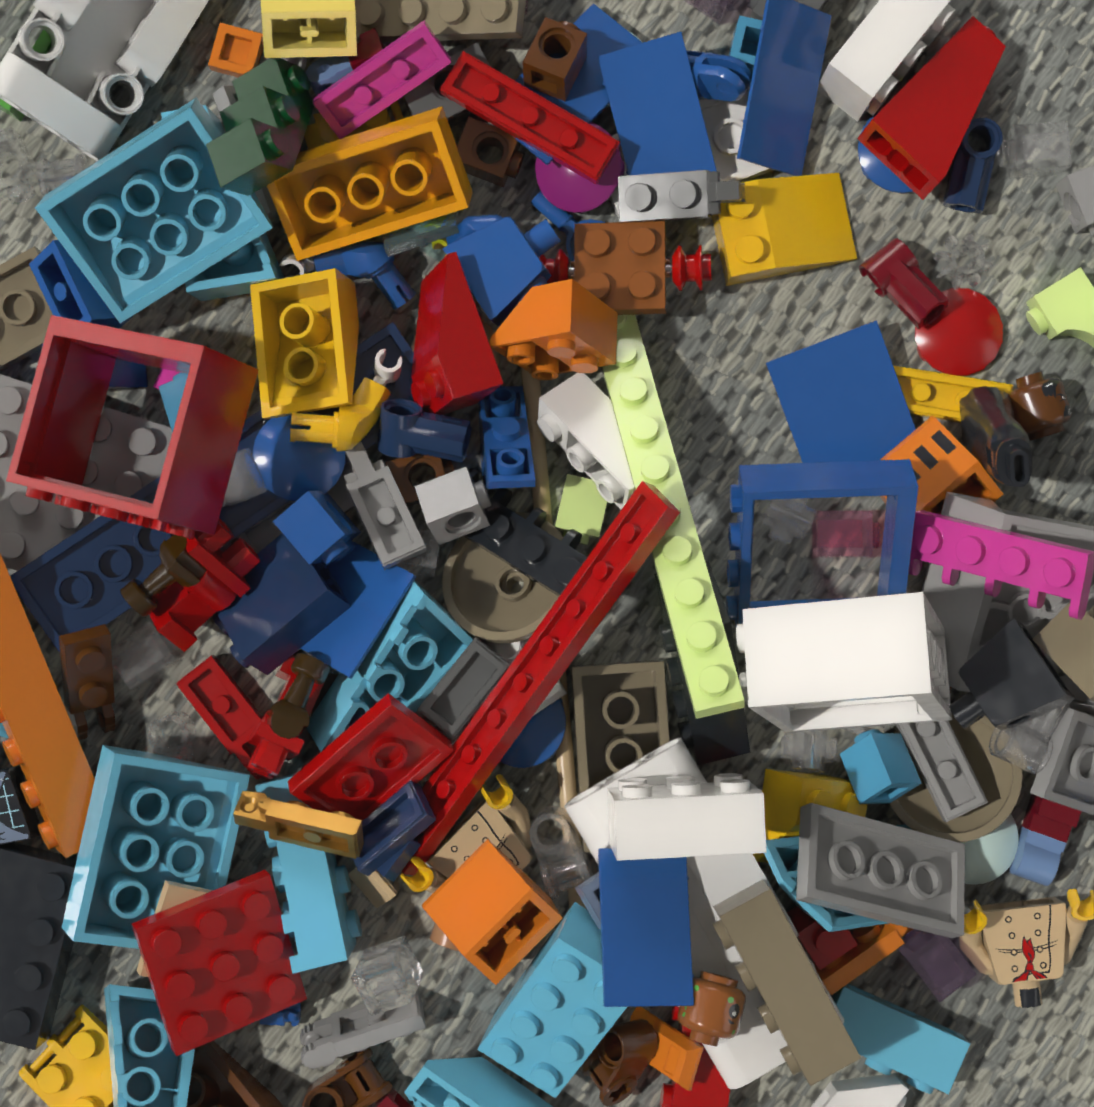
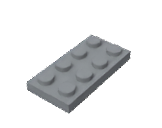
[796,803,965,938]

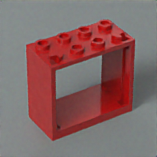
[6,315,259,539]

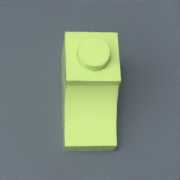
[1026,267,1094,348]

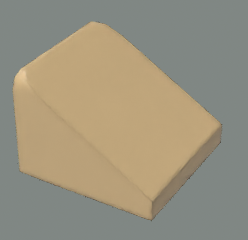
[348,867,400,908]

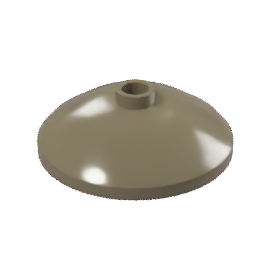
[442,512,564,643]
[889,714,1023,843]

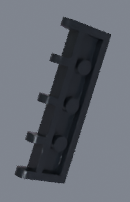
[463,468,587,596]

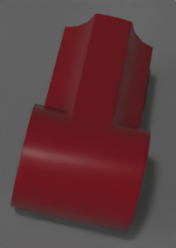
[859,238,949,329]

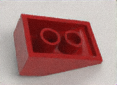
[411,252,504,415]

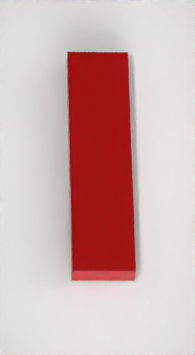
[440,51,620,185]

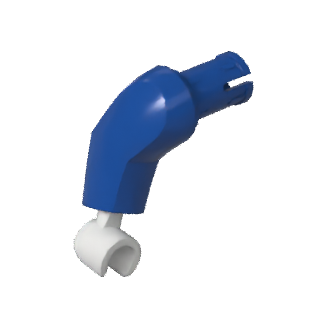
[279,240,416,310]

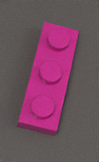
[313,20,451,139]

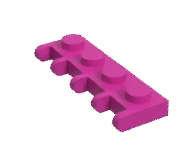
[908,510,1094,620]

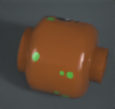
[678,970,746,1047]

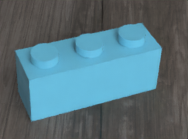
[830,984,971,1095]

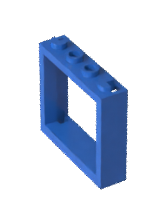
[726,459,918,628]

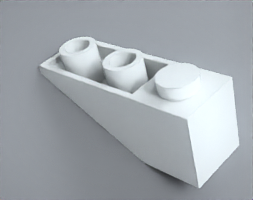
[537,373,634,510]

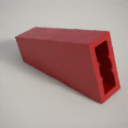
[857,16,1006,200]

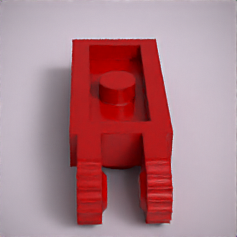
[176,655,262,780]

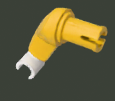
[290,348,403,452]

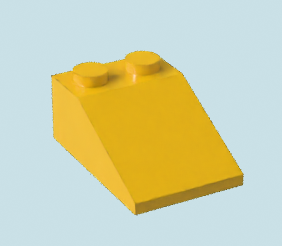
[712,173,857,286]
[250,268,359,420]

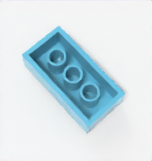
[477,902,627,1098]

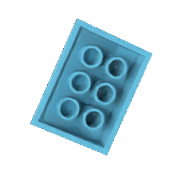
[35,97,273,323]
[62,745,250,949]

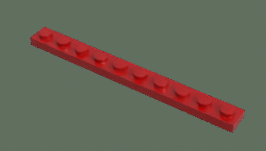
[402,481,680,875]

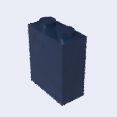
[212,533,351,675]

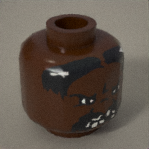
[1008,371,1072,441]

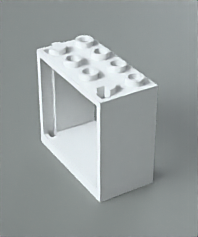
[736,592,952,733]

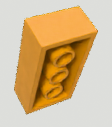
[267,106,473,261]

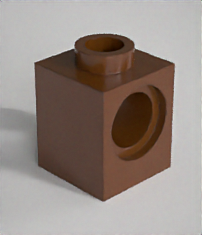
[523,17,587,102]
[457,117,525,188]
[385,453,455,506]

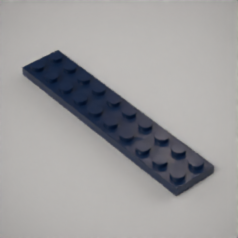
[10,322,423,653]

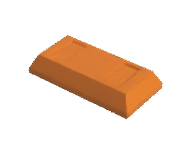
[630,1007,704,1091]

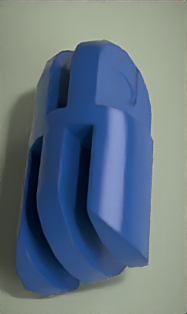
[686,50,752,101]

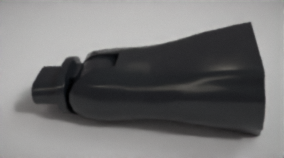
[959,386,1033,487]

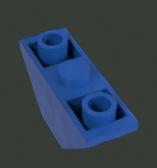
[478,386,536,489]

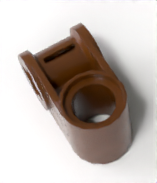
[579,1019,658,1106]
[302,1047,393,1107]

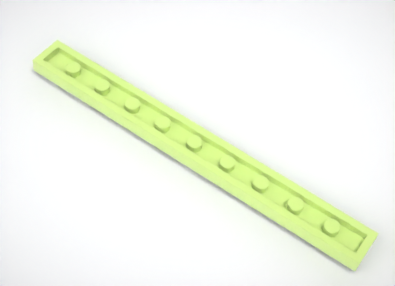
[602,315,745,719]

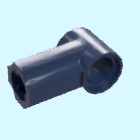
[943,118,1003,214]
[377,399,472,462]

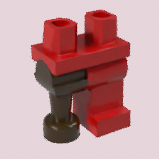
[120,518,261,652]
[246,653,331,779]

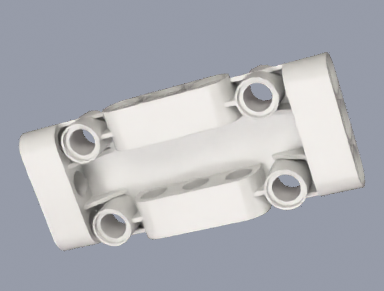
[0,0,209,161]
[564,738,844,1089]

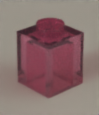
[812,511,880,558]

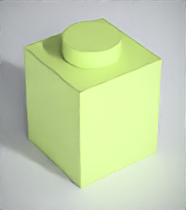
[555,474,607,545]

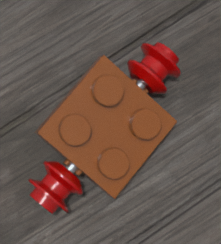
[540,221,712,315]

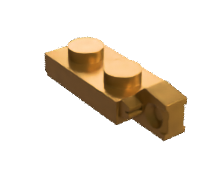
[233,791,364,859]

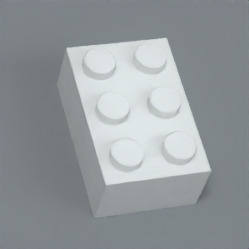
[818,0,956,122]
[607,773,767,861]

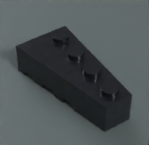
[654,561,751,765]
[0,842,77,1050]

